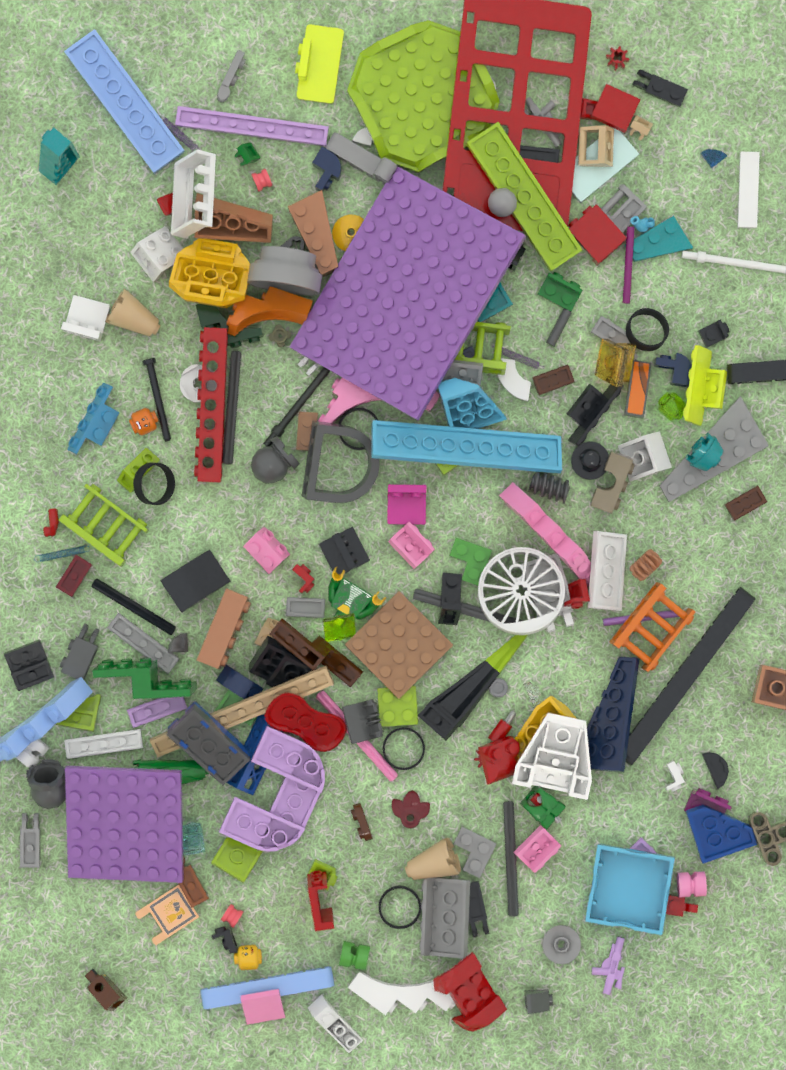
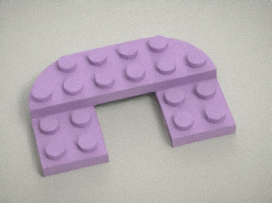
[219,726,325,851]

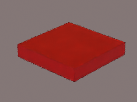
[591,84,641,133]

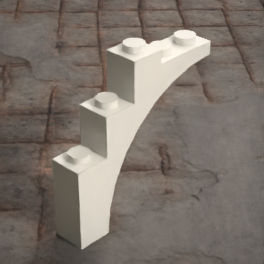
[348,953,469,1015]

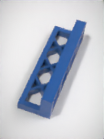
[227,714,283,795]

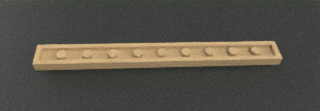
[150,666,334,757]

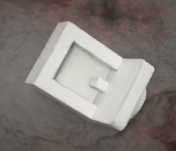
[664,761,685,792]

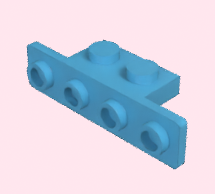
[67,383,120,454]

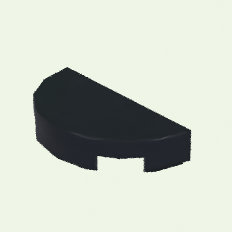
[702,752,729,789]

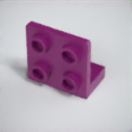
[683,788,732,814]

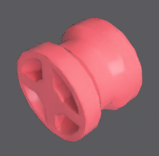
[251,168,273,192]
[221,904,243,928]

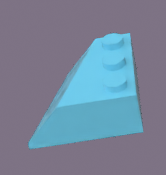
[438,378,507,429]

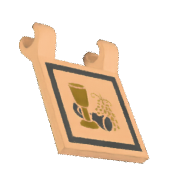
[135,884,199,945]

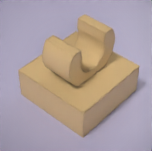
[630,115,653,141]

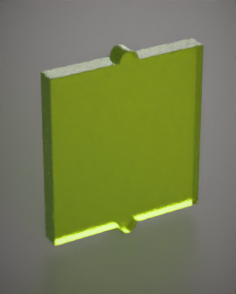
[322,613,356,642]

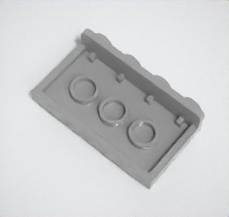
[419,877,470,959]

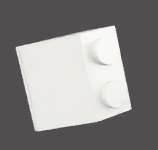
[618,431,672,482]

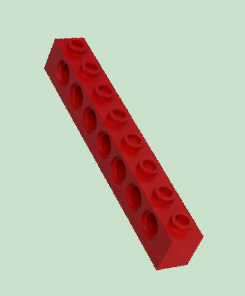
[194,327,228,482]

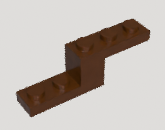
[269,618,363,688]

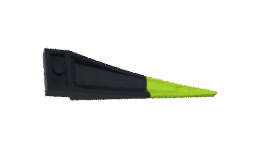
[418,617,537,741]

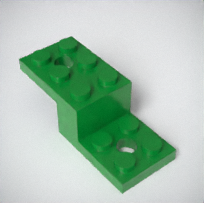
[92,658,197,699]

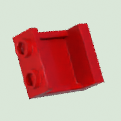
[568,204,627,266]
[307,870,334,932]

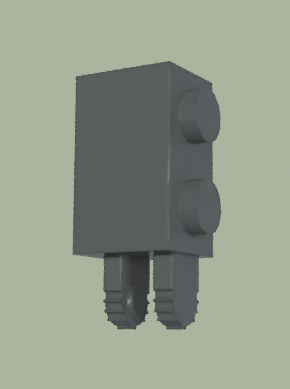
[60,624,100,680]

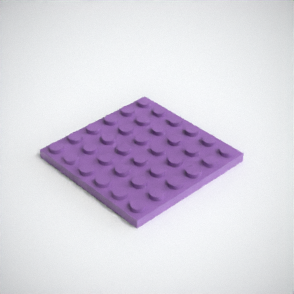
[65,766,184,883]

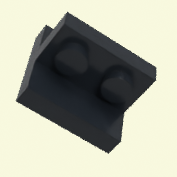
[319,526,370,574]

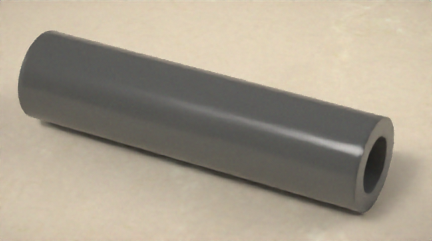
[546,309,572,347]

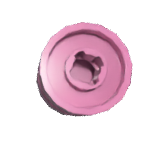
[677,871,707,898]

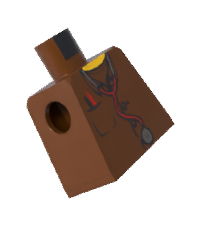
[85,969,127,1011]

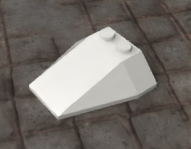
[512,713,592,800]

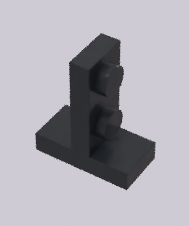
[438,573,462,625]

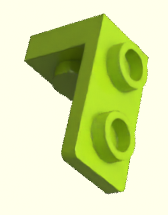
[117,448,160,493]

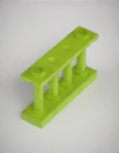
[454,322,511,375]
[59,483,149,567]

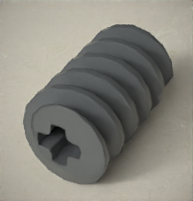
[528,472,570,504]

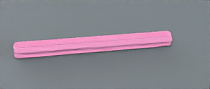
[316,691,398,781]

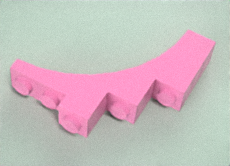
[318,378,440,423]
[499,482,591,587]

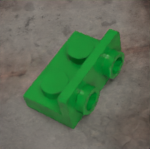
[537,272,583,312]

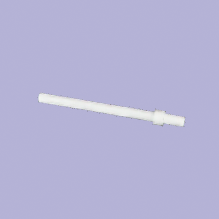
[682,251,786,274]

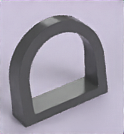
[301,421,380,503]

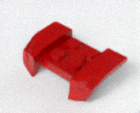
[433,952,507,1032]

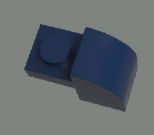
[312,147,341,192]
[654,353,692,388]
[216,664,264,699]

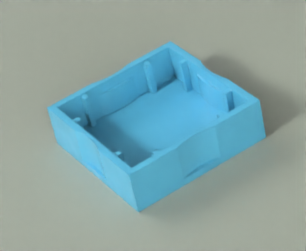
[585,843,675,935]

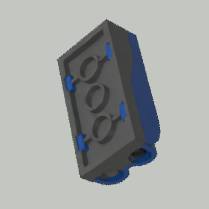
[167,701,250,785]

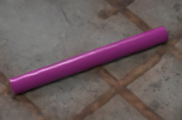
[622,227,635,304]

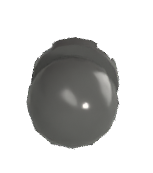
[251,436,300,484]
[26,759,66,809]

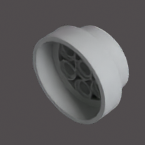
[247,246,322,296]

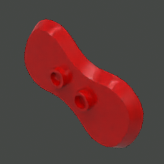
[265,693,347,752]

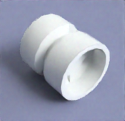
[16,739,50,768]

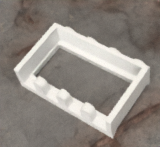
[171,149,216,239]

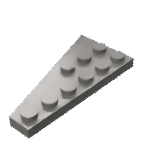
[659,396,769,502]

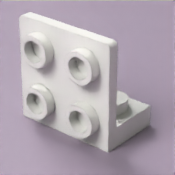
[130,226,183,282]
[61,295,110,342]

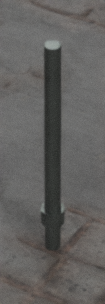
[263,367,330,446]

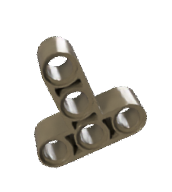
[748,811,786,866]

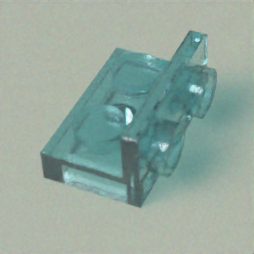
[183,822,205,856]

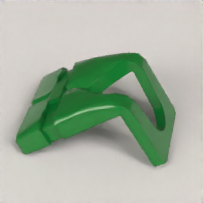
[520,786,566,829]

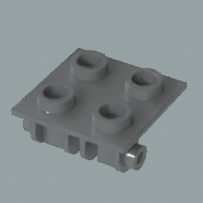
[342,699,384,744]

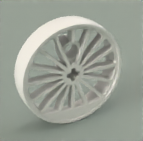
[478,547,566,635]

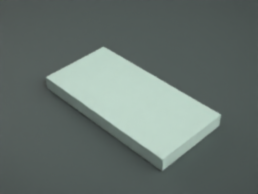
[572,128,639,203]

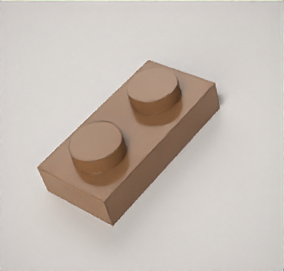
[296,412,318,451]

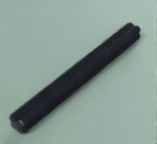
[92,579,176,635]

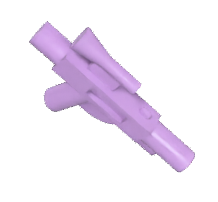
[592,936,625,995]

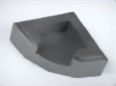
[168,633,188,653]

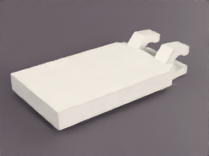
[521,553,574,633]

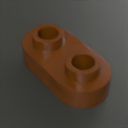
[351,803,373,841]

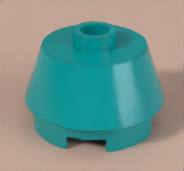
[685,433,724,471]

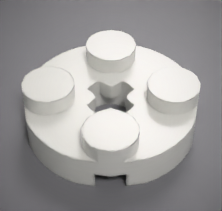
[180,364,217,403]

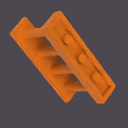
[609,582,695,672]

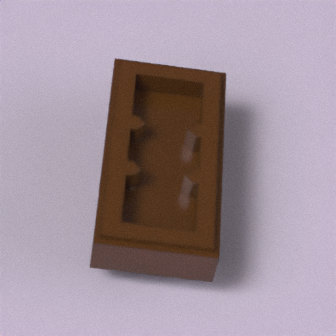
[532,364,575,396]
[724,486,767,521]

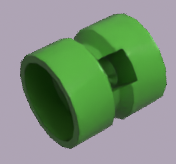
[339,941,370,971]

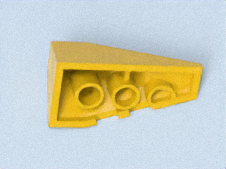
[515,695,577,760]

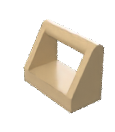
[578,125,614,167]

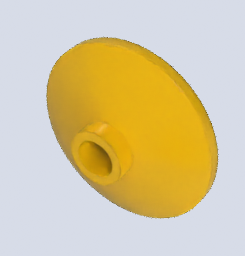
[332,214,364,251]

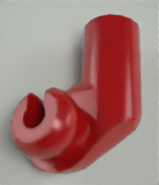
[43,508,59,537]

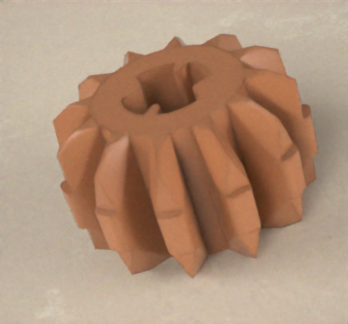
[629,549,662,581]

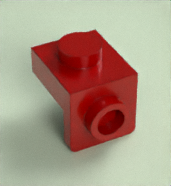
[292,564,315,593]
[564,579,590,609]

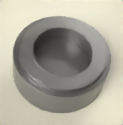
[489,678,508,697]

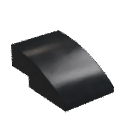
[160,549,231,613]
[249,636,317,687]

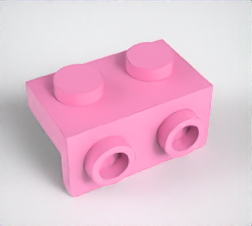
[388,522,435,569]
[243,527,290,574]
[514,825,561,873]

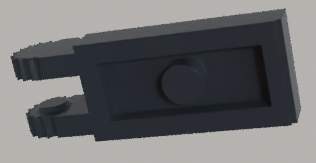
[632,70,688,107]
[469,880,489,938]

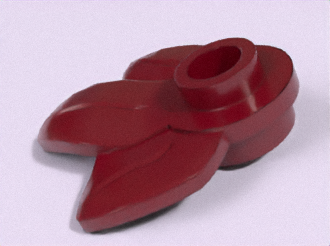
[392,790,430,829]

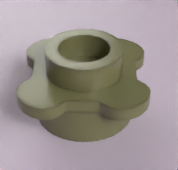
[268,325,291,347]

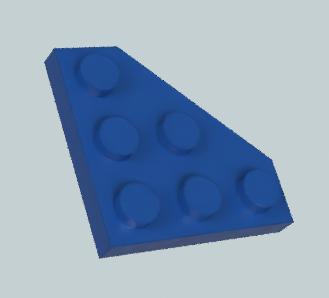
[686,804,757,864]

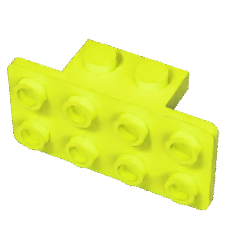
[295,24,344,104]
[683,345,727,426]

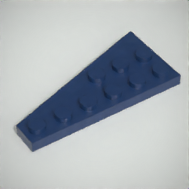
[587,657,640,772]

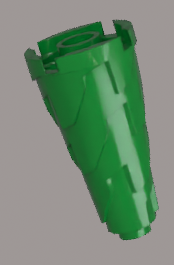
[133,759,209,785]

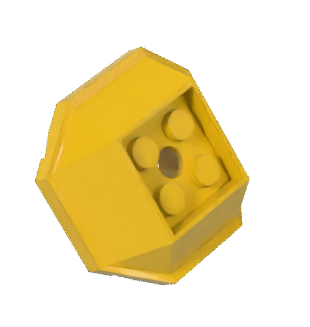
[169,238,250,308]

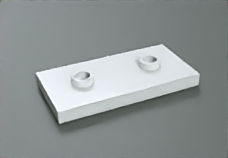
[588,531,627,611]

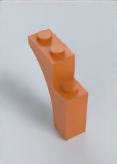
[226,286,313,336]

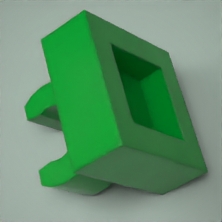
[235,142,261,166]

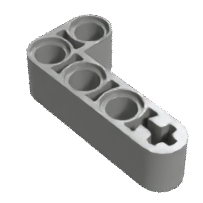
[325,132,398,185]

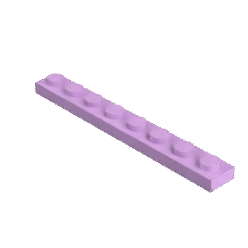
[175,106,329,147]

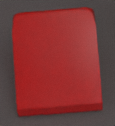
[580,98,598,120]
[156,192,173,216]

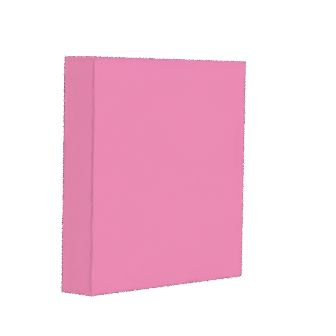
[240,989,285,1025]

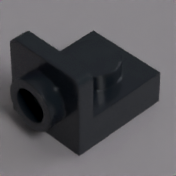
[698,319,730,348]
[211,926,238,954]

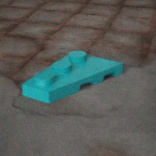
[624,216,693,262]

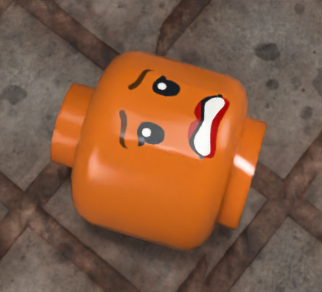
[129,408,159,436]

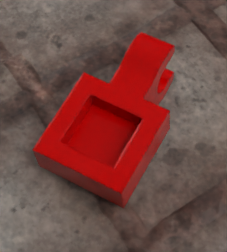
[666,895,698,917]

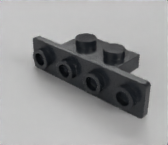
[566,380,624,446]

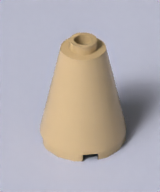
[105,289,161,337]
[405,837,461,880]

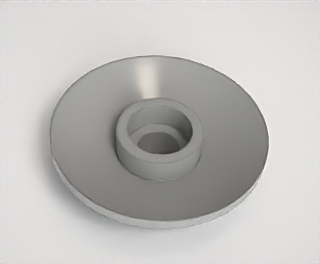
[542,925,581,964]

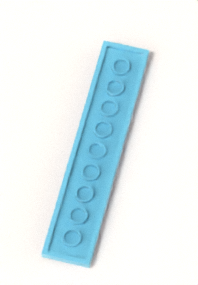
[371,420,562,474]

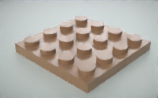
[345,591,453,699]

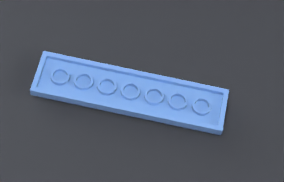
[64,29,185,174]

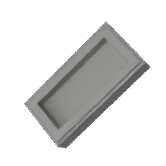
[286,597,325,618]

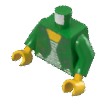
[328,567,386,626]

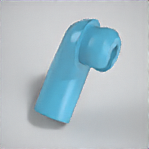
[631,216,655,232]

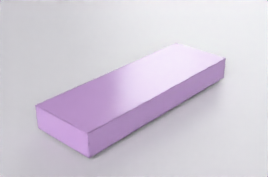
[127,697,188,728]

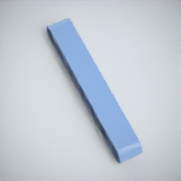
[200,966,335,1009]

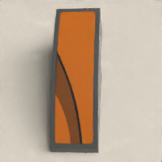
[624,360,651,419]

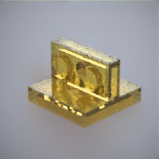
[595,339,636,387]

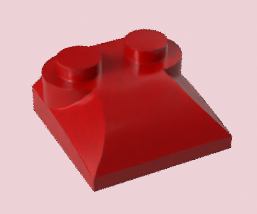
[478,736,520,784]

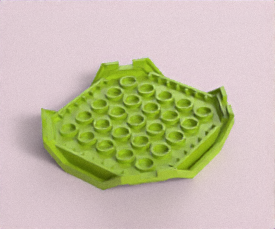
[347,20,500,173]

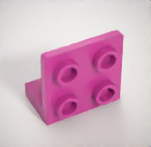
[387,484,427,525]

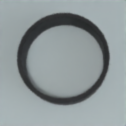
[625,308,669,351]
[339,407,379,450]
[133,463,175,505]
[383,727,425,770]
[379,886,421,929]

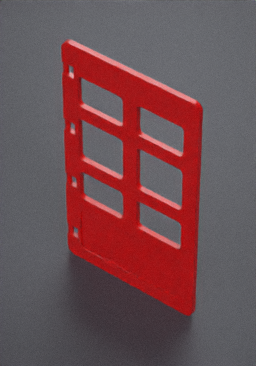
[443,0,592,232]

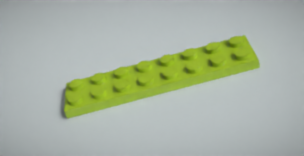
[465,122,582,272]

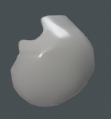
[488,188,517,217]

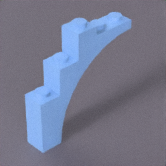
[0,677,93,762]

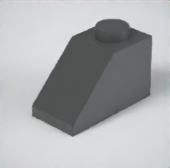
[525,989,553,1014]

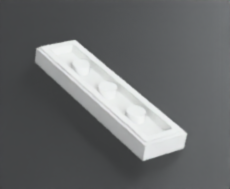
[737,151,760,229]
[64,729,143,759]

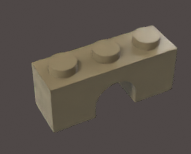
[590,450,635,514]

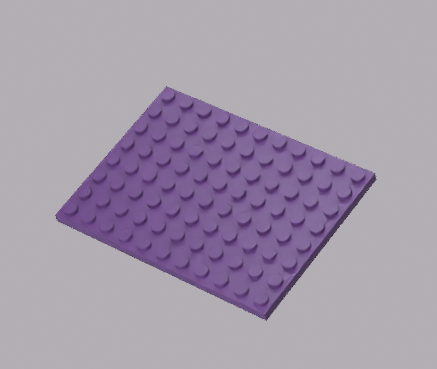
[290,167,526,421]

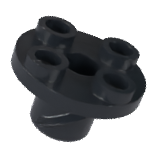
[571,441,609,480]

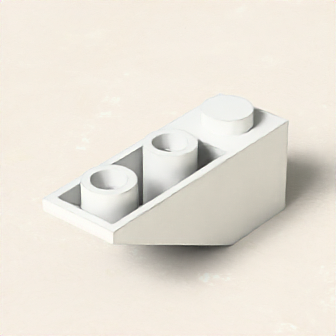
[307,995,363,1053]

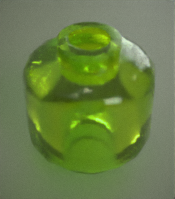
[658,392,686,421]

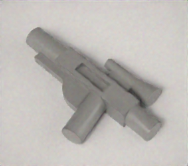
[524,97,562,148]

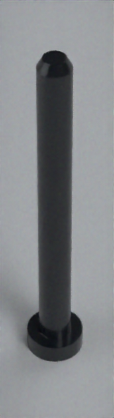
[142,358,171,442]

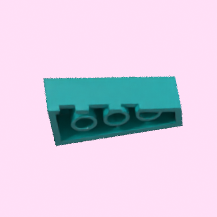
[39,127,80,185]

